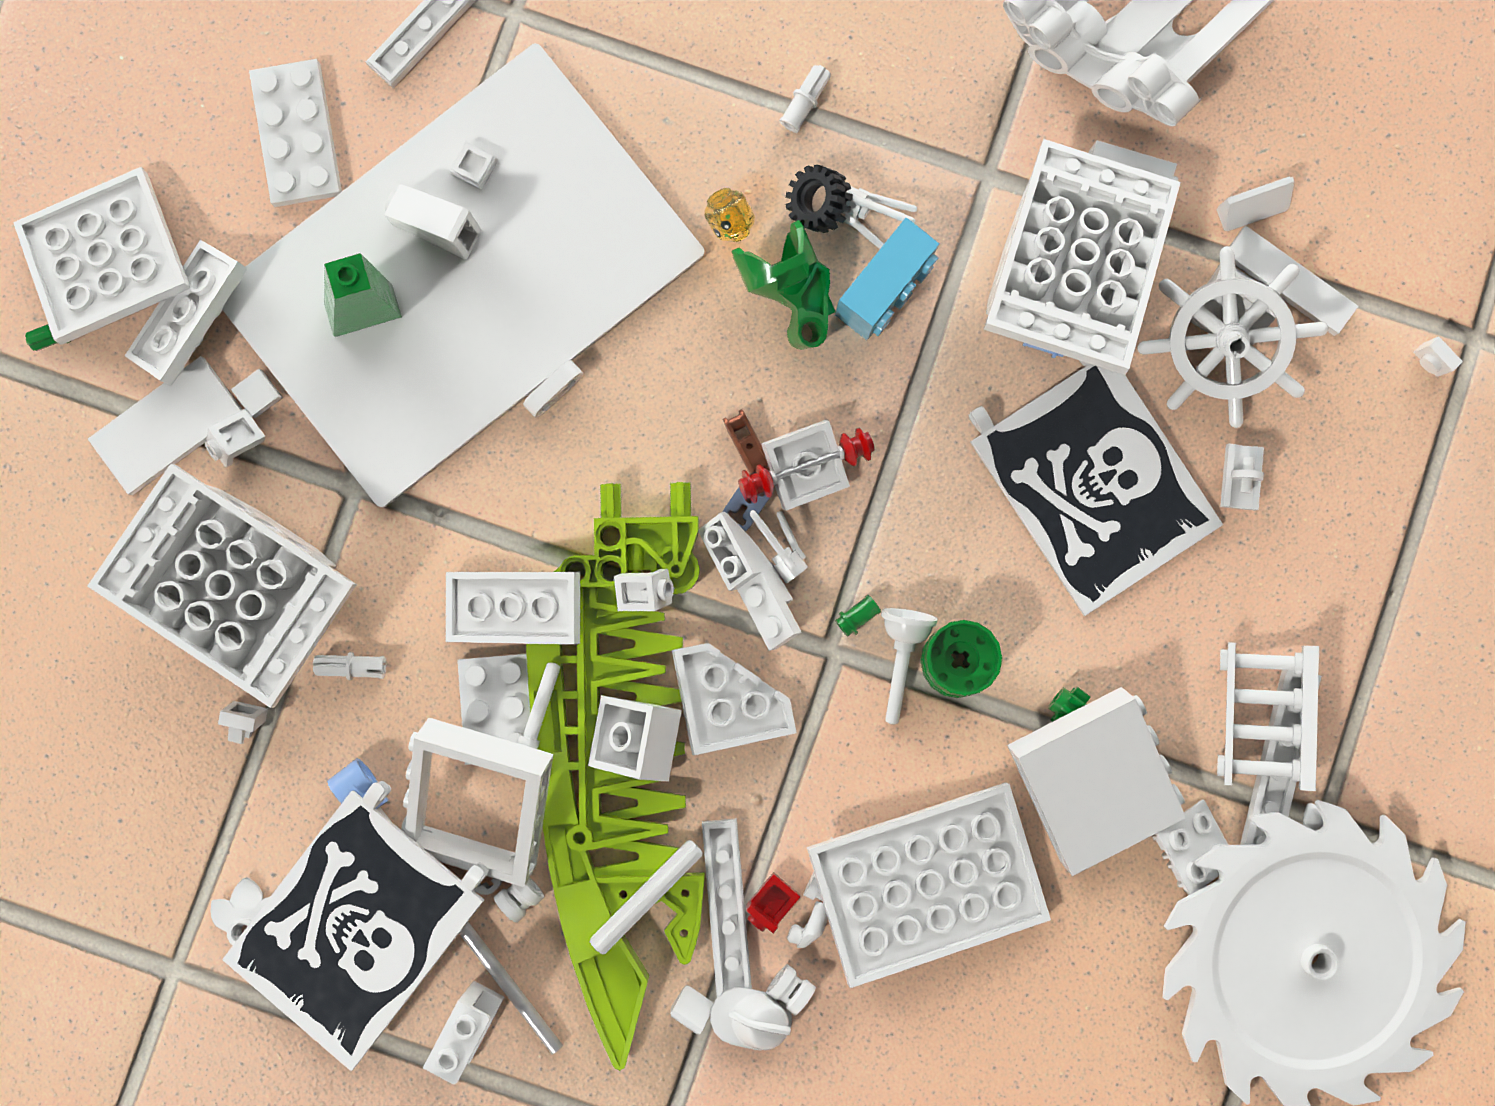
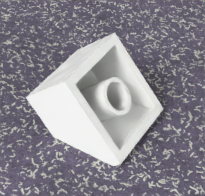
[588,695,682,782]

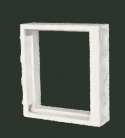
[401,718,553,887]

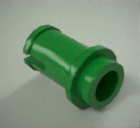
[835,595,881,637]

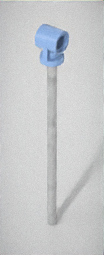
[327,758,563,1055]

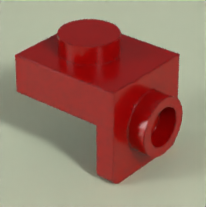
[746,872,801,934]

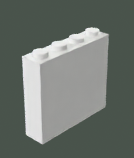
[1007,687,1186,876]

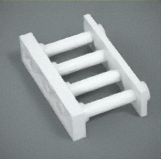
[1217,642,1319,791]

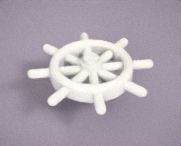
[1137,246,1329,428]

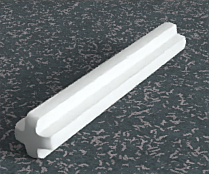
[590,840,703,954]

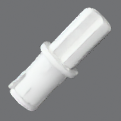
[779,65,831,133]
[313,652,386,680]

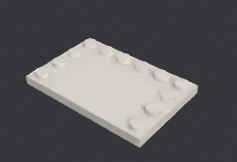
[807,783,1051,988]

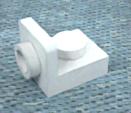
[205,408,265,468]
[614,569,673,611]

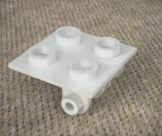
[1152,799,1228,896]

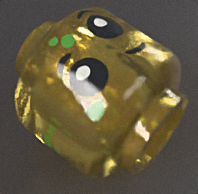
[704,188,755,242]

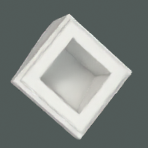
[670,985,713,1035]

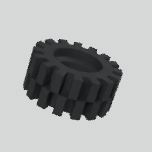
[785,165,853,233]

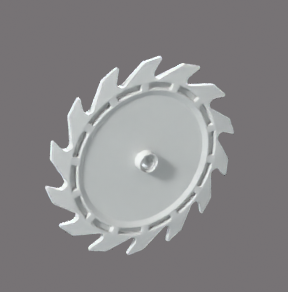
[1163,800,1466,1106]

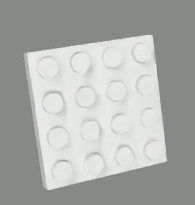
[13,167,190,345]

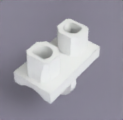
[1220,443,1264,511]

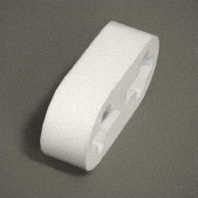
[523,360,583,418]

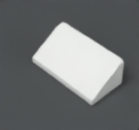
[1216,176,1294,231]

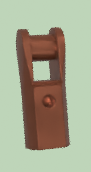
[722,409,768,475]

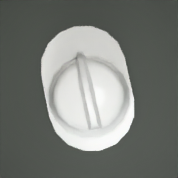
[710,987,792,1051]

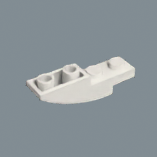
[699,512,802,651]

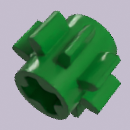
[1048,687,1091,722]

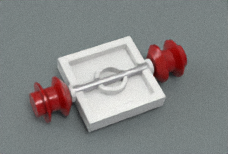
[738,420,875,511]

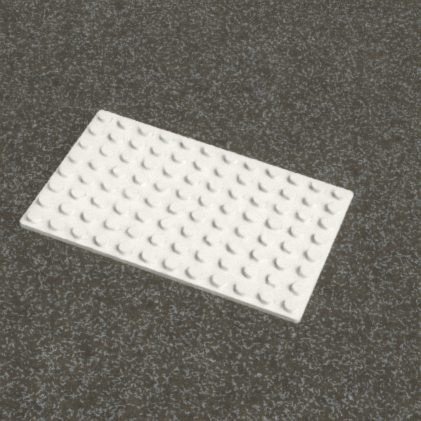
[222,43,704,507]

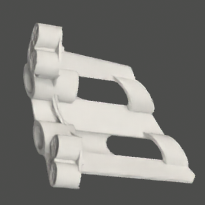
[1003,0,1274,126]

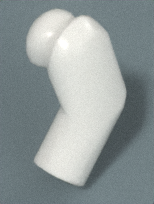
[787,901,828,948]

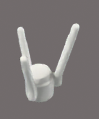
[843,186,917,249]
[750,510,808,583]

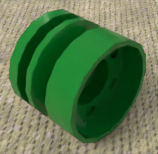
[920,620,1002,698]

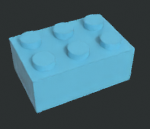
[835,217,940,340]

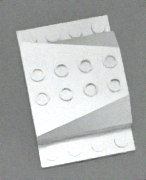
[984,139,1181,375]
[87,463,357,708]

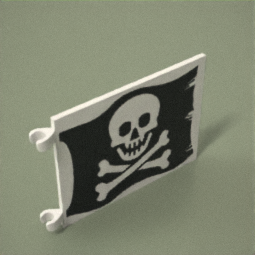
[969,360,1223,616]
[222,781,489,1071]

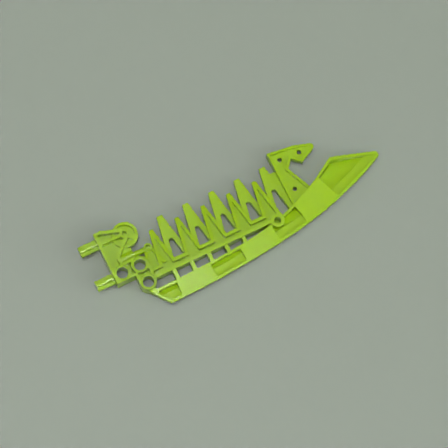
[526,482,705,1071]

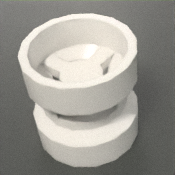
[494,878,544,923]
[766,964,816,1016]

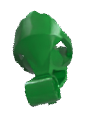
[731,220,836,350]

